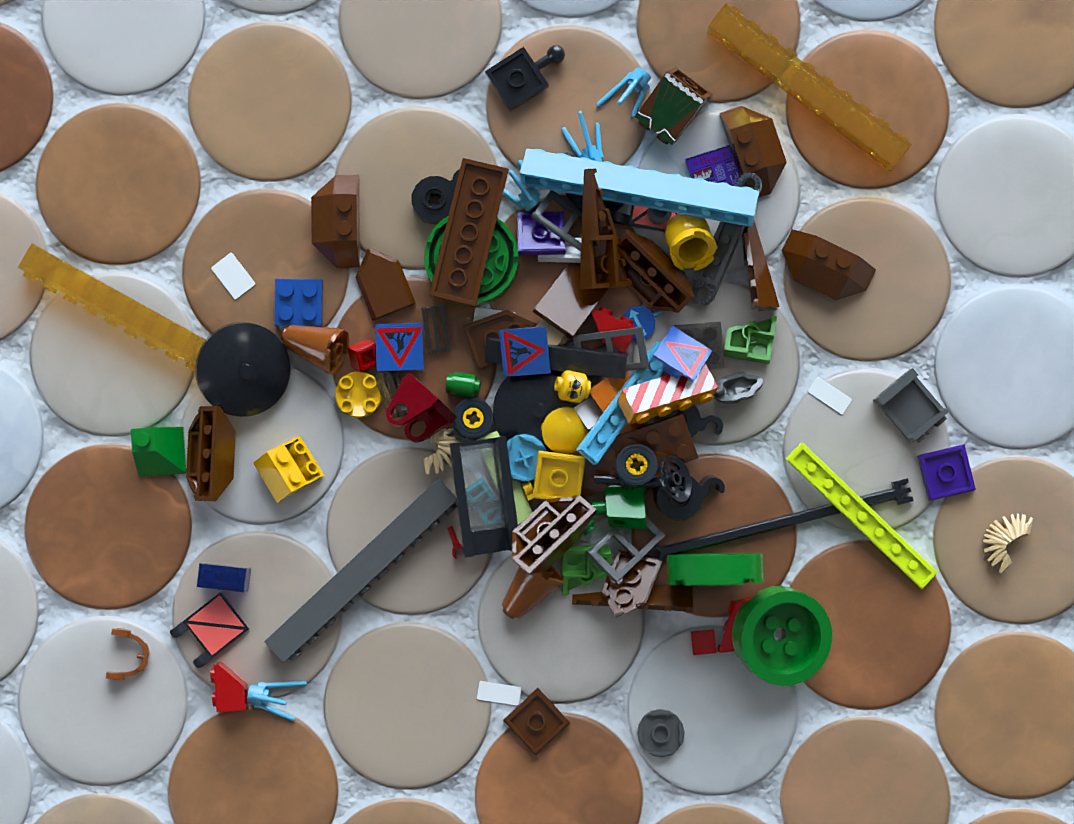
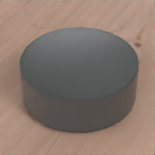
[647,208,672,225]

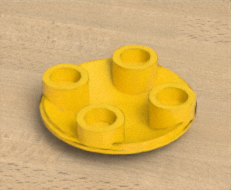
[335,371,382,418]
[541,407,588,454]

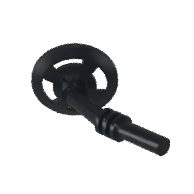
[594,455,692,503]

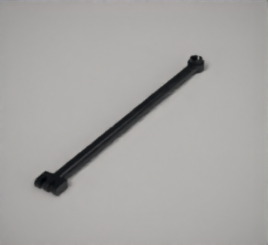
[647,478,914,561]

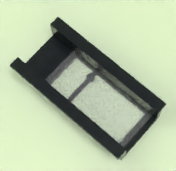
[449,436,518,558]

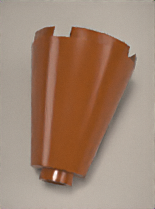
[281,325,350,375]
[502,565,564,619]

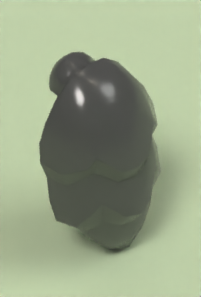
[713,372,763,404]

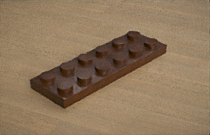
[429,158,509,307]
[568,412,698,498]

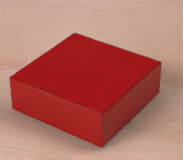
[690,629,717,655]

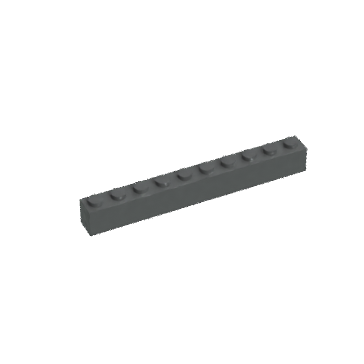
[264,479,457,663]

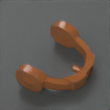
[106,628,150,680]

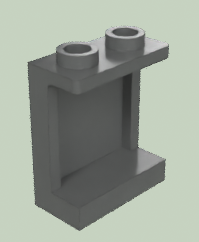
[873,368,949,443]

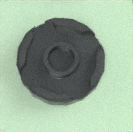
[637,709,685,757]

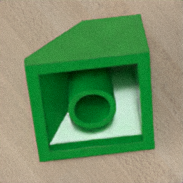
[131,427,186,477]

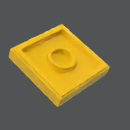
[532,451,586,500]

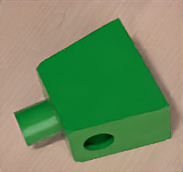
[592,485,647,529]

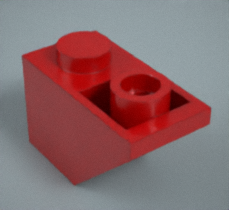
[592,306,635,354]
[210,662,249,712]

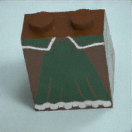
[635,67,713,145]

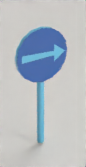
[623,306,666,340]

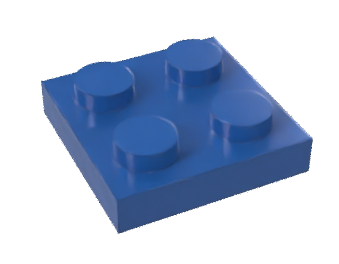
[274,279,323,327]

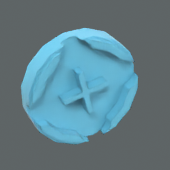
[507,434,547,482]

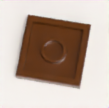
[503,687,570,755]

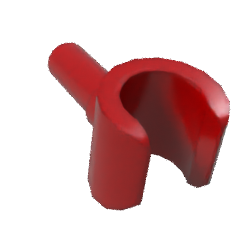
[447,526,463,559]

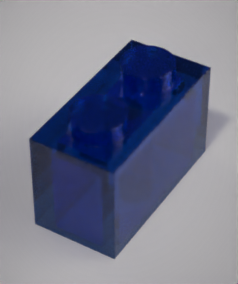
[197,563,251,592]

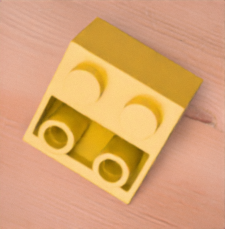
[253,436,324,503]

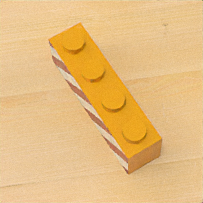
[617,364,718,425]

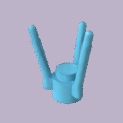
[596,67,651,118]
[562,111,604,162]
[503,160,542,212]
[247,681,308,721]

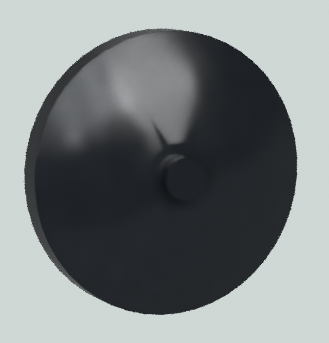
[195,322,291,417]
[493,370,585,453]

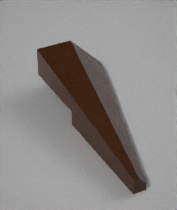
[580,168,632,290]
[741,220,780,311]
[572,583,693,613]

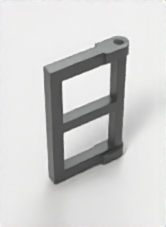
[531,190,582,252]
[573,327,649,376]
[586,517,665,583]

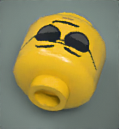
[554,370,591,403]

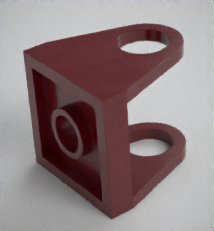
[386,372,457,443]

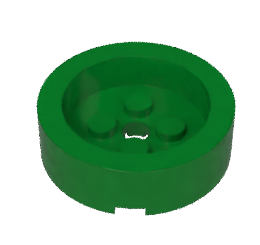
[424,216,519,307]
[667,553,764,585]
[732,586,833,686]

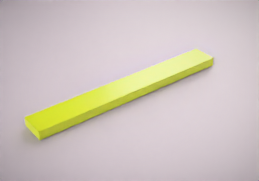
[785,442,938,589]

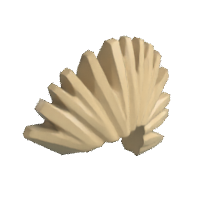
[422,426,462,475]
[983,514,1034,574]

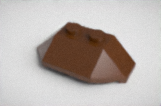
[720,106,787,198]
[311,175,360,268]
[781,229,876,300]
[617,230,695,313]
[186,406,236,502]
[512,495,597,576]

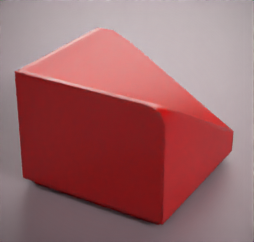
[347,340,377,372]

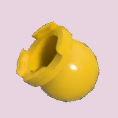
[665,214,717,271]

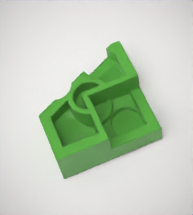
[723,316,777,364]
[561,545,611,595]

